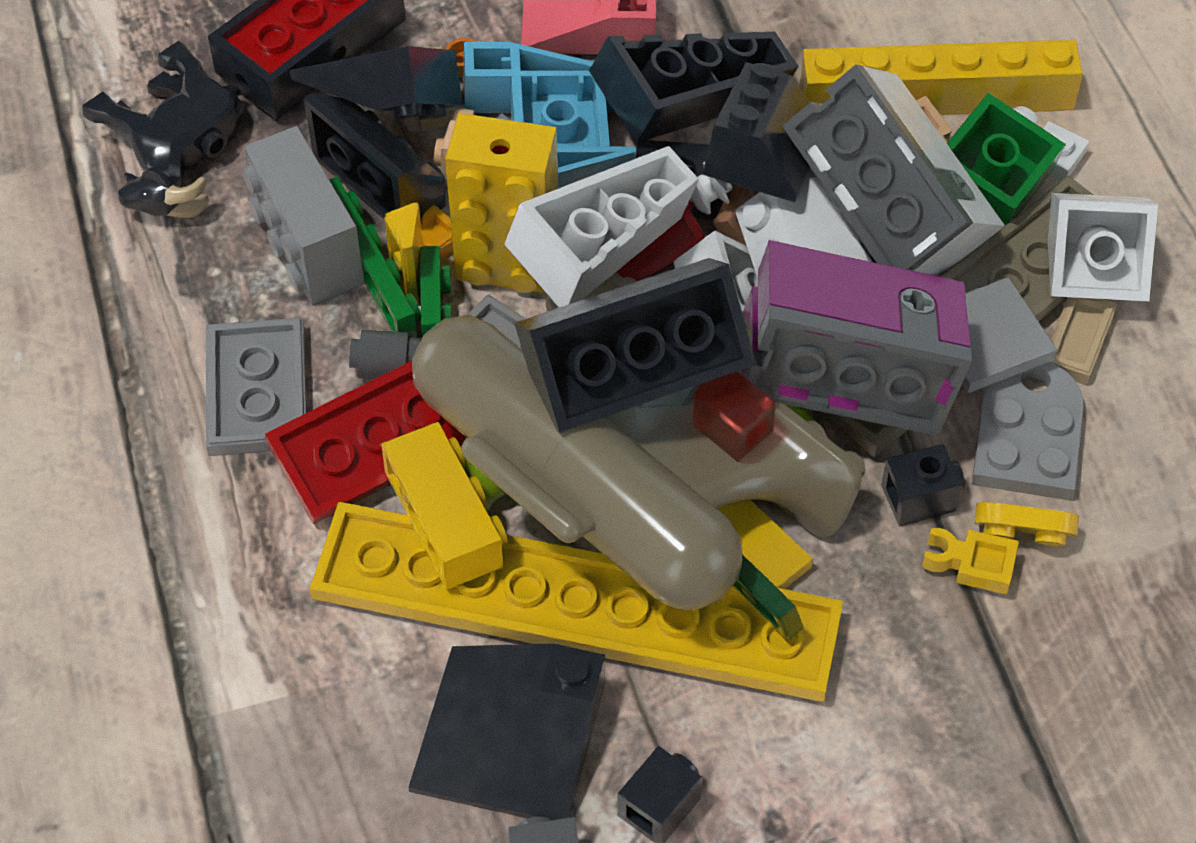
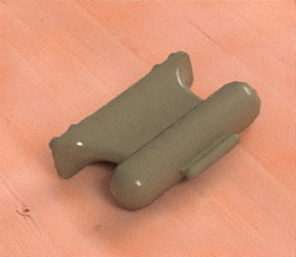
[412,272,865,611]

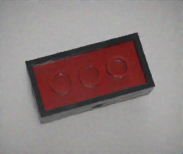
[208,0,406,119]

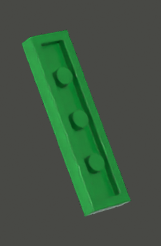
[329,176,421,338]

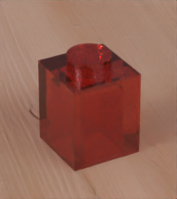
[693,371,776,462]

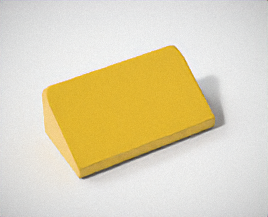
[384,202,423,304]

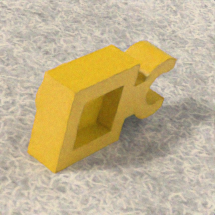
[922,528,1019,595]

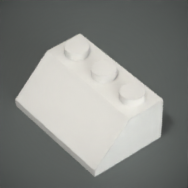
[736,177,872,278]

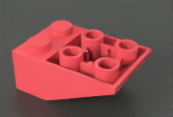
[521,0,656,54]

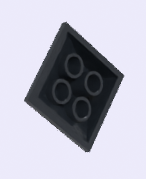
[408,643,605,820]

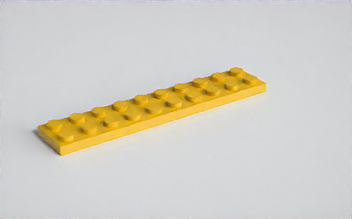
[309,502,843,702]

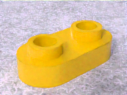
[974,502,1080,546]

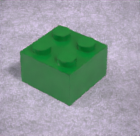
[947,92,1066,225]

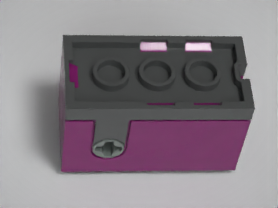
[741,240,972,436]

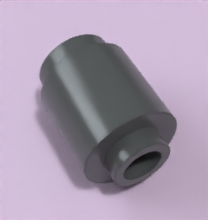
[349,329,420,379]

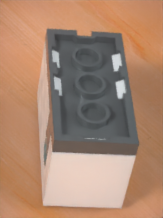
[782,64,1005,277]

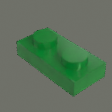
[420,246,452,337]

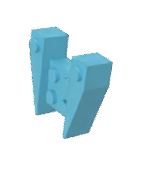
[463,42,636,189]

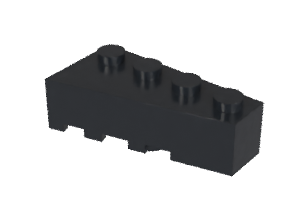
[589,31,799,143]

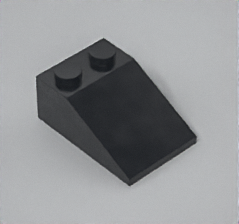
[290,46,463,120]

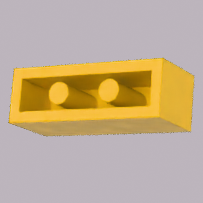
[382,422,508,590]

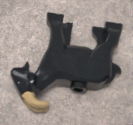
[82,40,242,218]

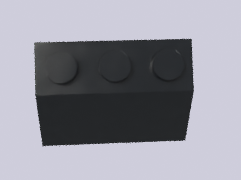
[702,62,810,202]
[304,93,446,224]

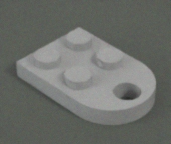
[971,362,1083,501]

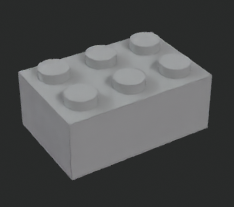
[242,126,364,306]

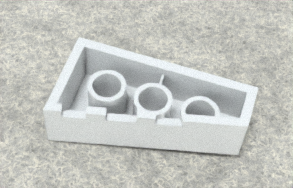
[505,146,699,308]

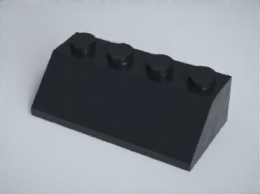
[514,258,756,433]

